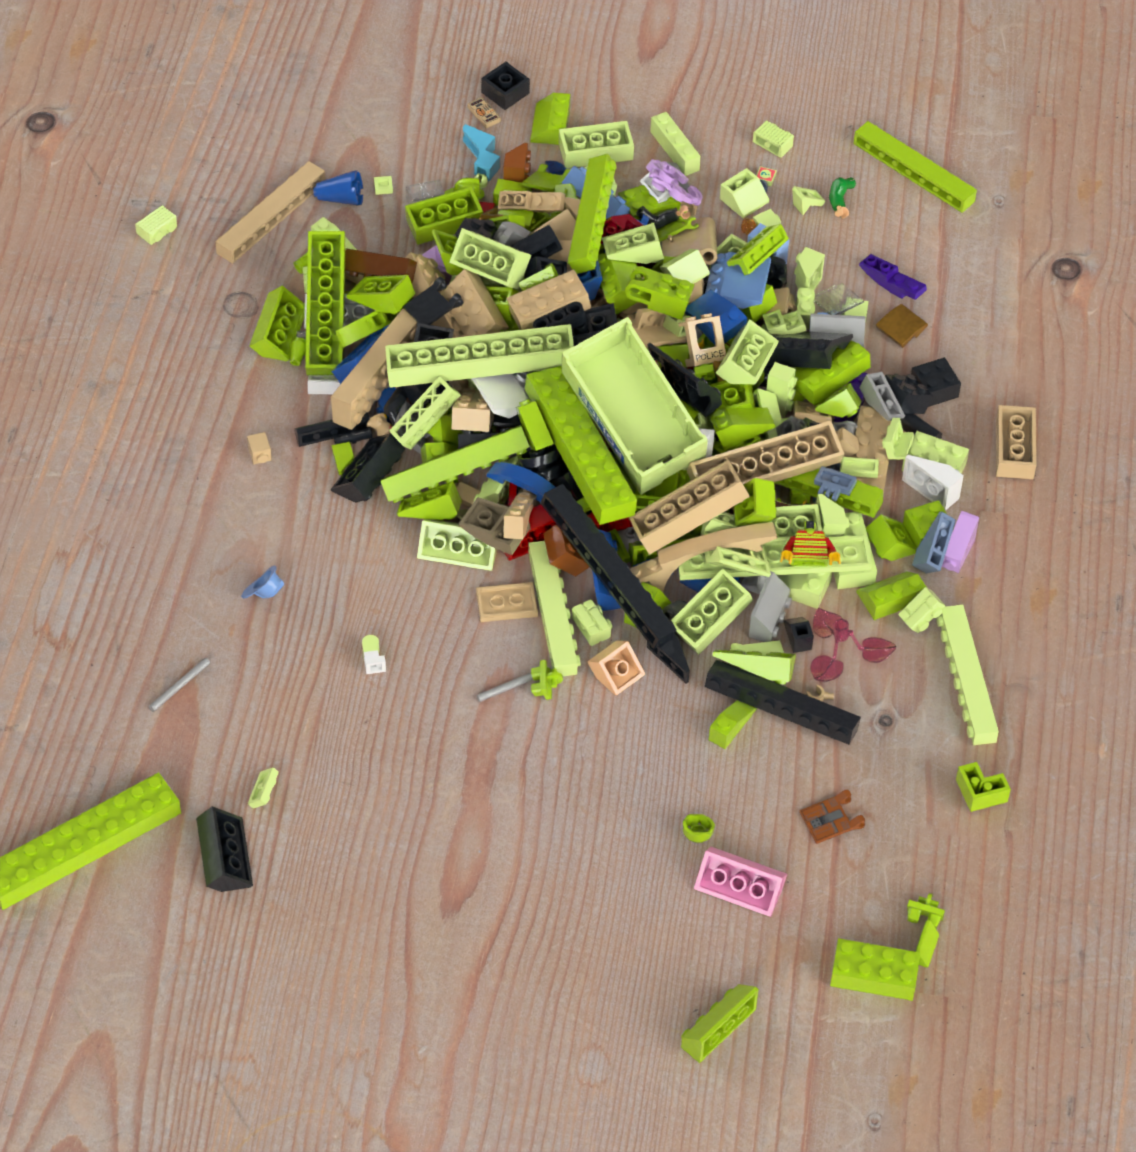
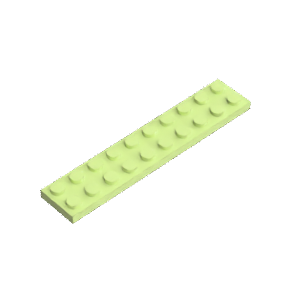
[678,535,872,580]

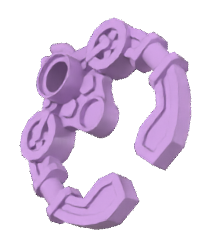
[646,159,703,206]

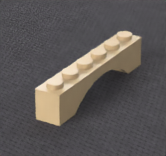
[504,488,540,539]

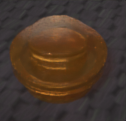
[741,218,756,236]

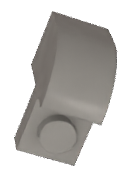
[493,222,530,246]

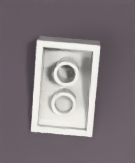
[902,455,964,511]

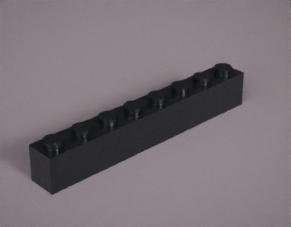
[705,659,861,745]

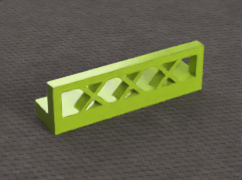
[727,224,789,275]

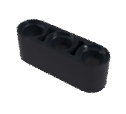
[533,302,587,330]

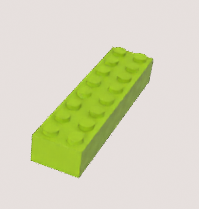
[305,231,346,375]

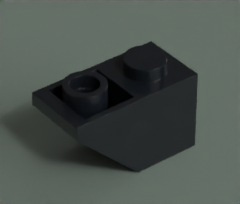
[784,617,814,653]

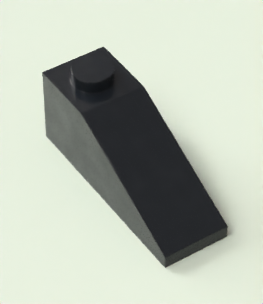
[647,632,690,684]

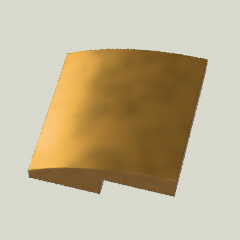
[876,304,928,348]

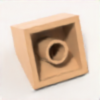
[587,641,645,695]

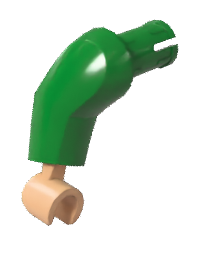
[829,177,856,219]

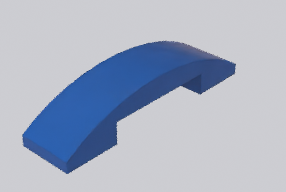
[486,462,555,502]

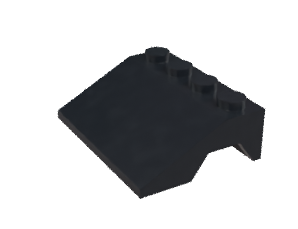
[767,331,853,369]
[647,343,722,417]

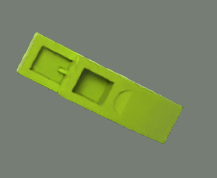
[335,311,394,348]

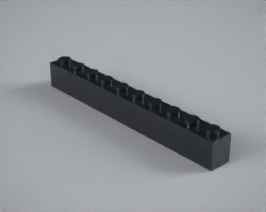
[540,484,677,649]

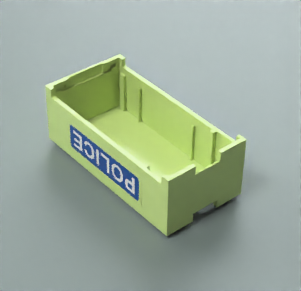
[562,317,708,495]

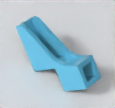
[463,124,500,181]

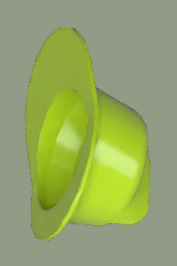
[443,177,485,200]

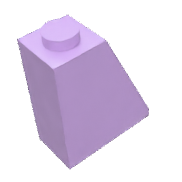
[942,511,979,573]

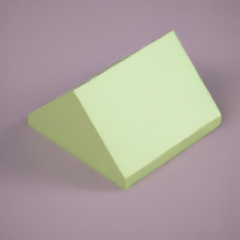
[660,249,710,284]

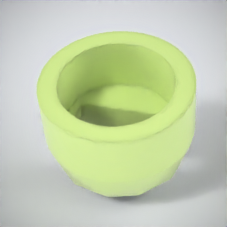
[474,173,488,189]

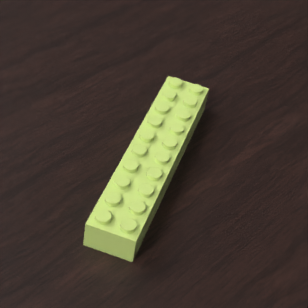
[385,324,574,388]

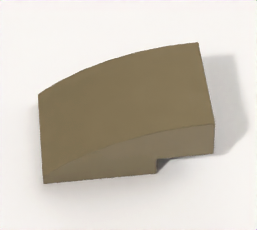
[459,497,530,555]

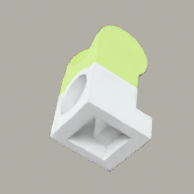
[362,635,386,674]

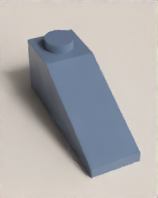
[912,512,956,574]

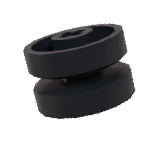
[517,446,564,481]

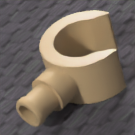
[806,685,834,701]

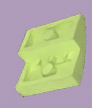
[762,309,807,335]

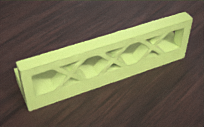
[389,376,461,450]

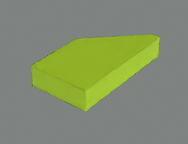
[332,442,354,476]

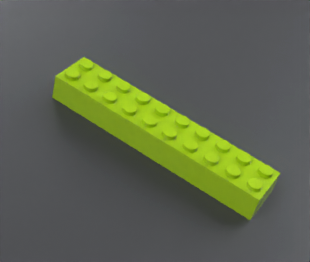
[525,366,637,525]
[0,772,181,910]

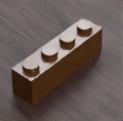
[345,248,417,283]

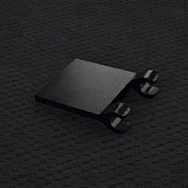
[403,277,464,325]

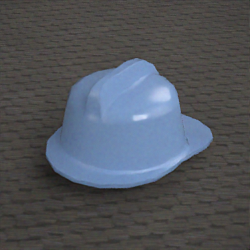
[241,565,284,599]

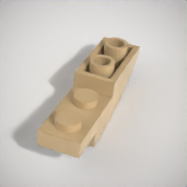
[498,191,566,213]

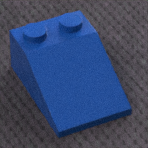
[685,289,747,345]

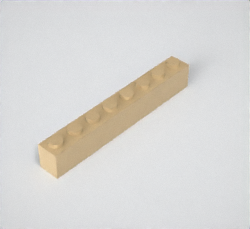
[216,161,325,264]

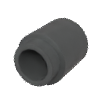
[663,600,688,621]

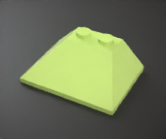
[700,512,771,577]

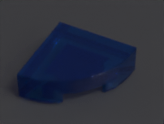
[545,160,567,175]

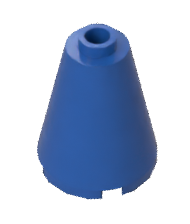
[313,170,363,206]

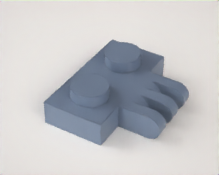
[814,466,857,501]

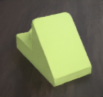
[792,186,825,215]

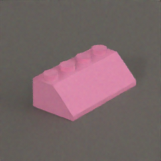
[694,847,787,917]

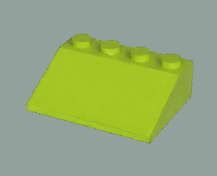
[791,341,871,406]

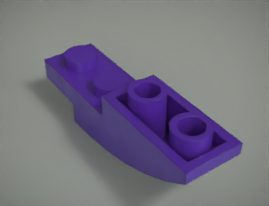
[859,254,927,300]

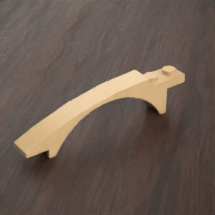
[630,522,777,592]

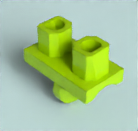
[531,660,563,700]
[907,893,945,929]

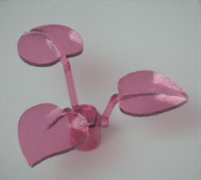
[810,608,896,682]

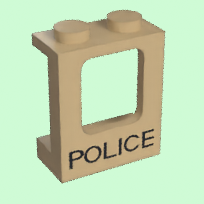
[678,313,726,367]

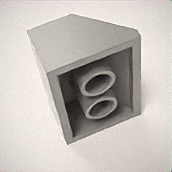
[809,314,865,347]
[749,571,792,642]

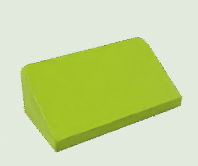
[915,919,939,968]

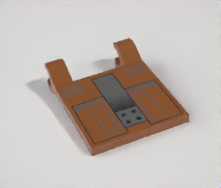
[799,790,865,844]

